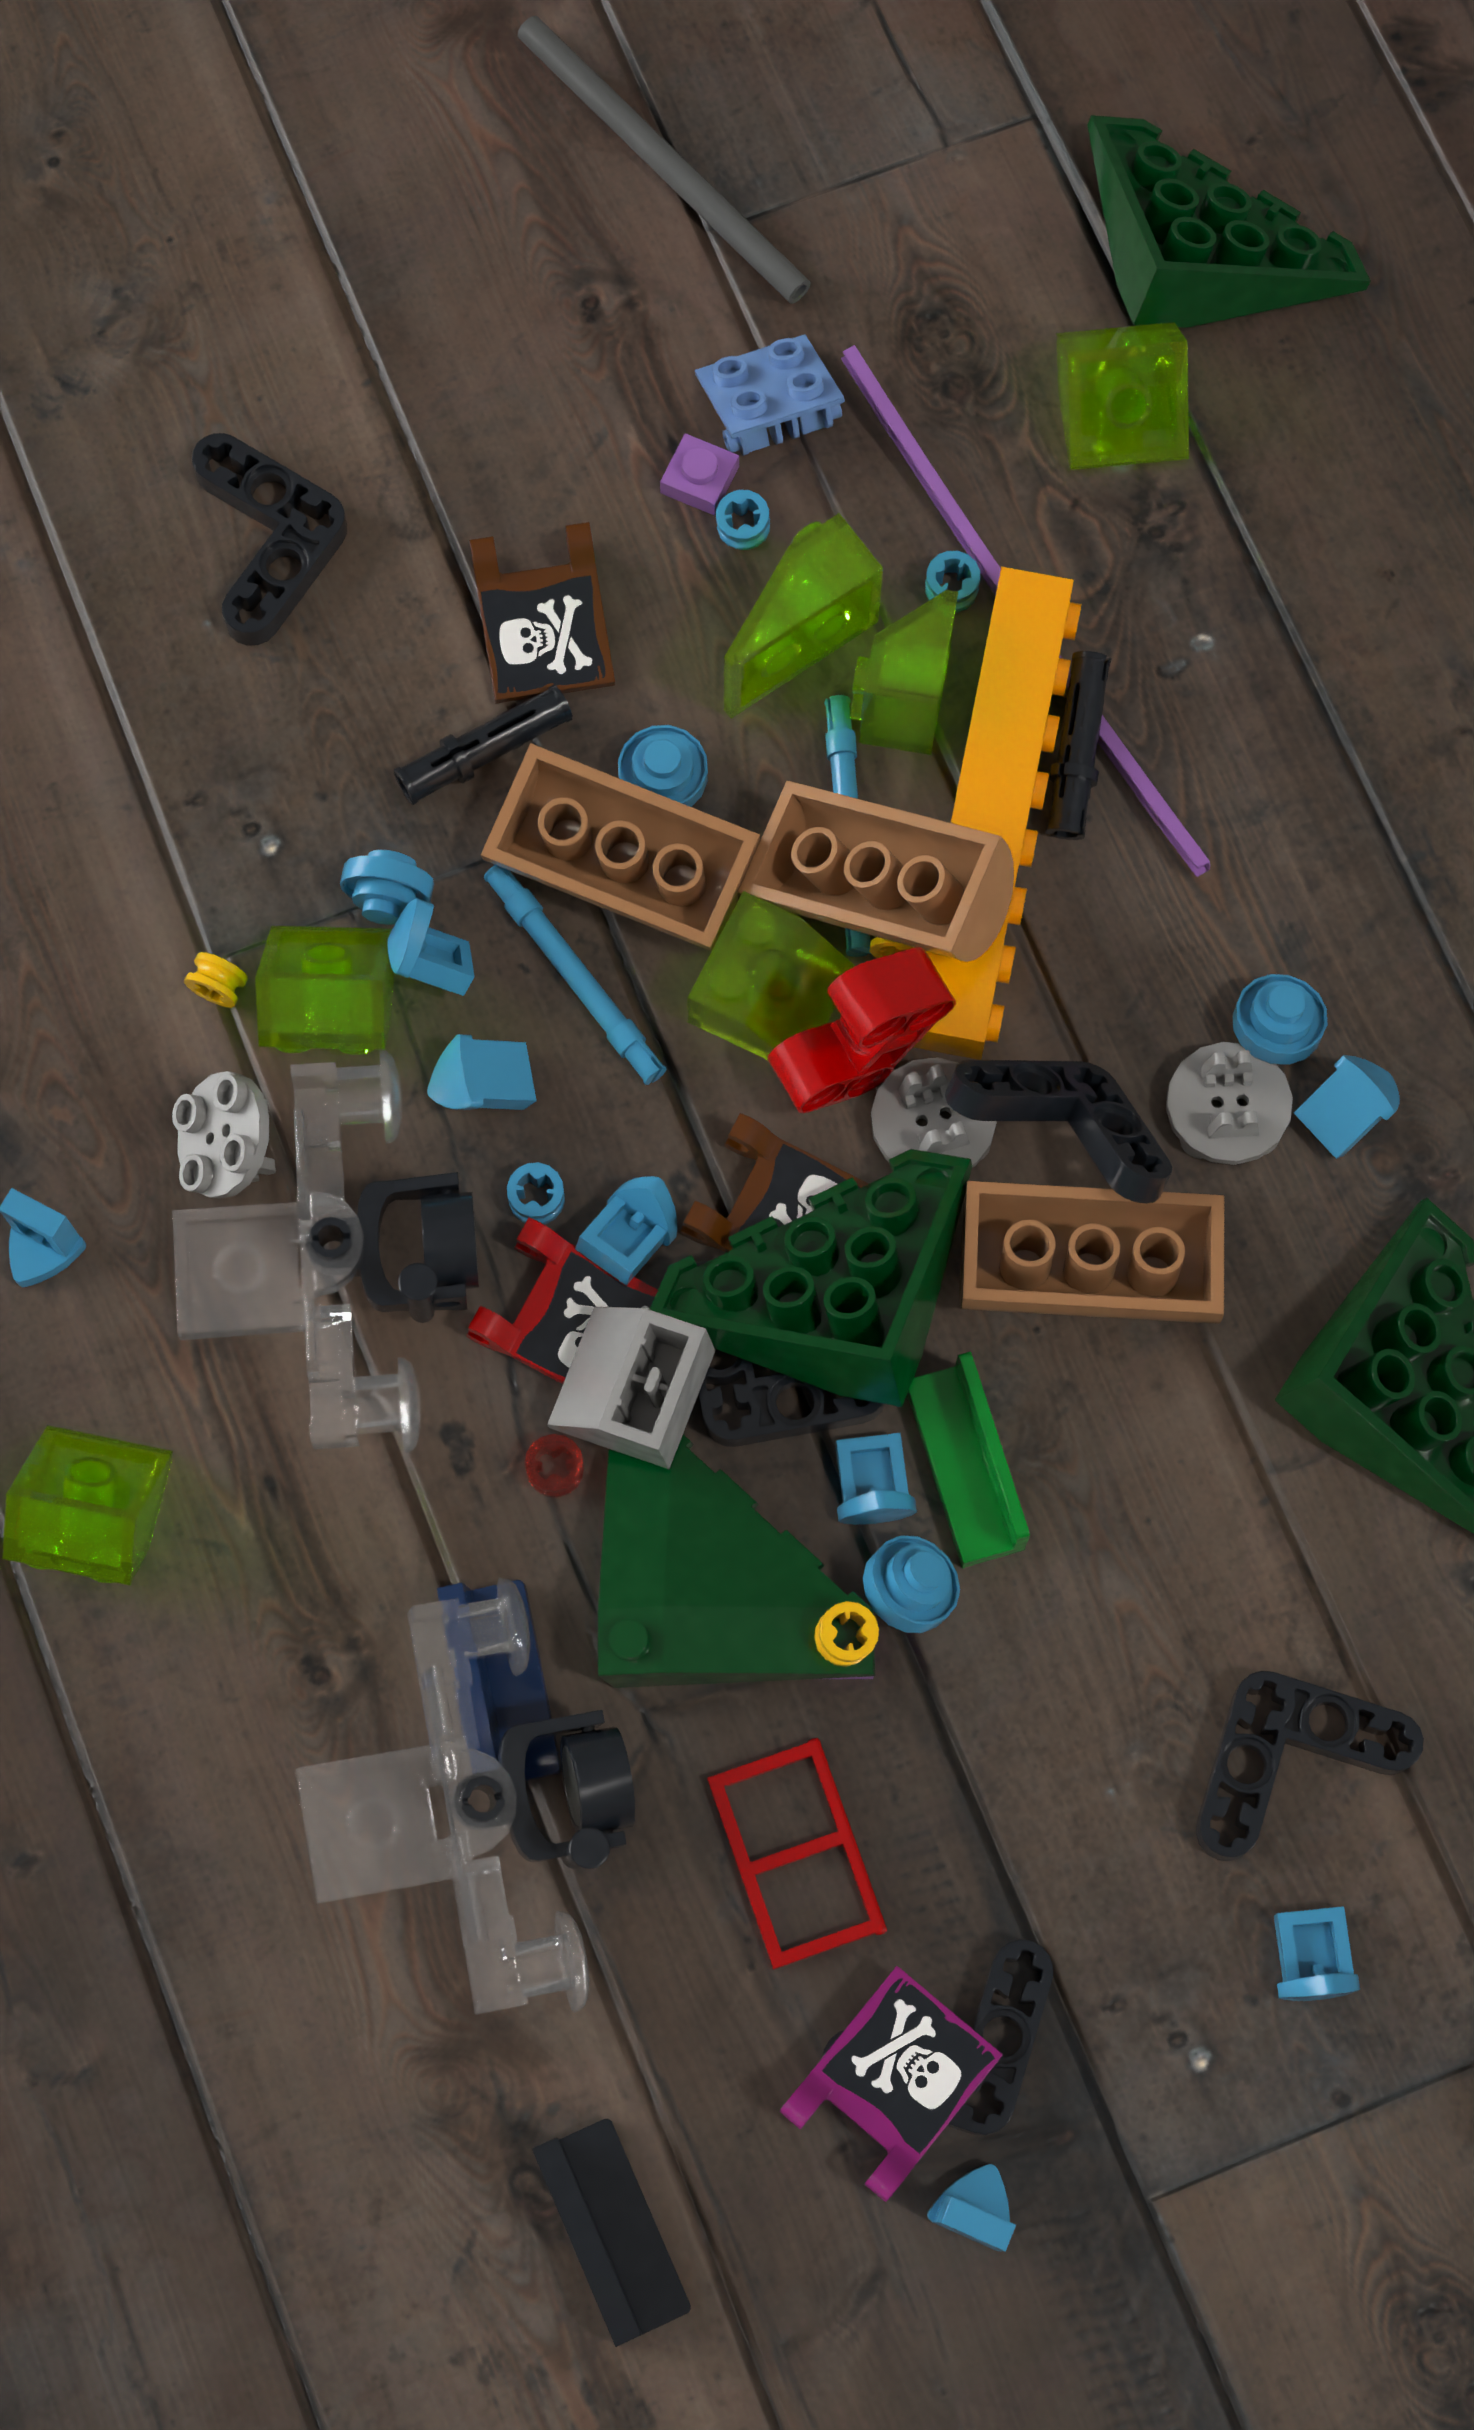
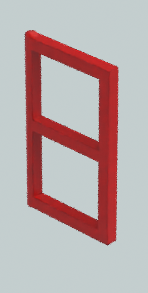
[707,1738,887,1970]

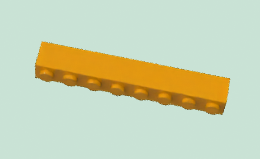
[913,566,1082,1060]

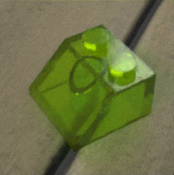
[1056,322,1189,470]
[850,590,958,755]
[687,891,855,1060]
[255,926,394,1055]
[2,1425,173,1586]

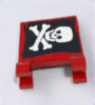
[466,1217,658,1384]

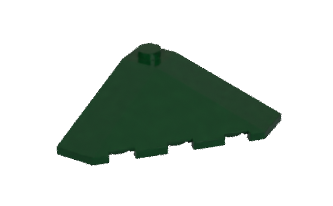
[1087,115,1371,328]
[649,1149,972,1407]
[1275,1198,1474,1534]
[598,1434,875,1688]

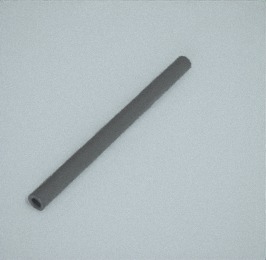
[518,16,811,304]

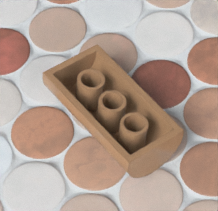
[481,743,761,952]
[738,780,1014,962]
[959,1181,1224,1324]

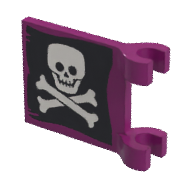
[780,1966,1003,2202]

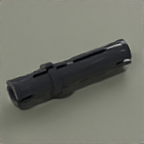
[1045,651,1111,840]
[394,685,573,805]

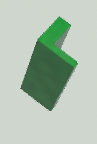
[907,1351,1030,1569]

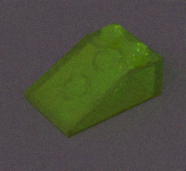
[724,513,883,719]

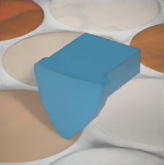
[387,898,475,996]
[427,1034,536,1110]
[1293,1055,1400,1159]
[575,1176,677,1286]
[0,1188,86,1287]
[835,1433,917,1525]
[1274,1906,1360,2001]
[927,2164,1016,2252]

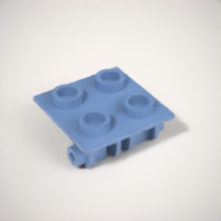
[695,334,845,456]

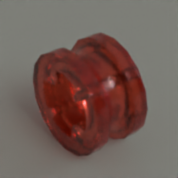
[525,1434,584,1498]

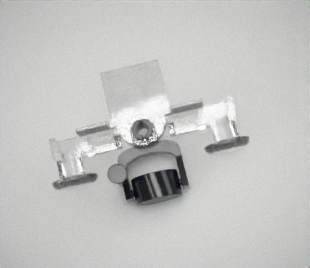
[172,1050,479,1454]
[295,1578,635,2015]

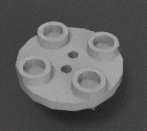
[1166,1042,1293,1165]
[870,1057,997,1168]
[172,1071,276,1199]

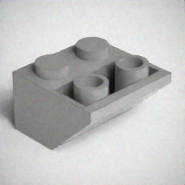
[547,1307,715,1469]

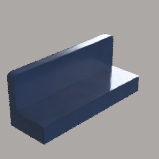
[437,1580,561,1781]

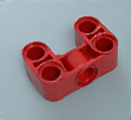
[767,947,956,1114]

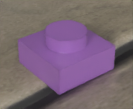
[660,433,739,516]

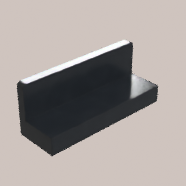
[532,2119,691,2347]

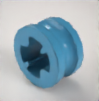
[716,490,770,550]
[925,551,980,613]
[507,1162,565,1225]

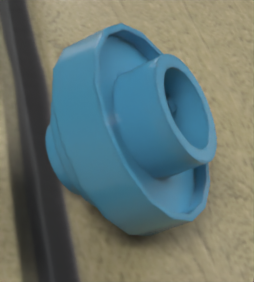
[618,725,708,807]
[340,850,434,925]
[1232,974,1328,1065]
[863,1536,960,1633]

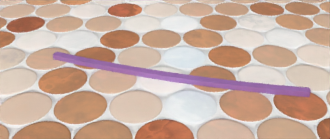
[841,345,1211,877]

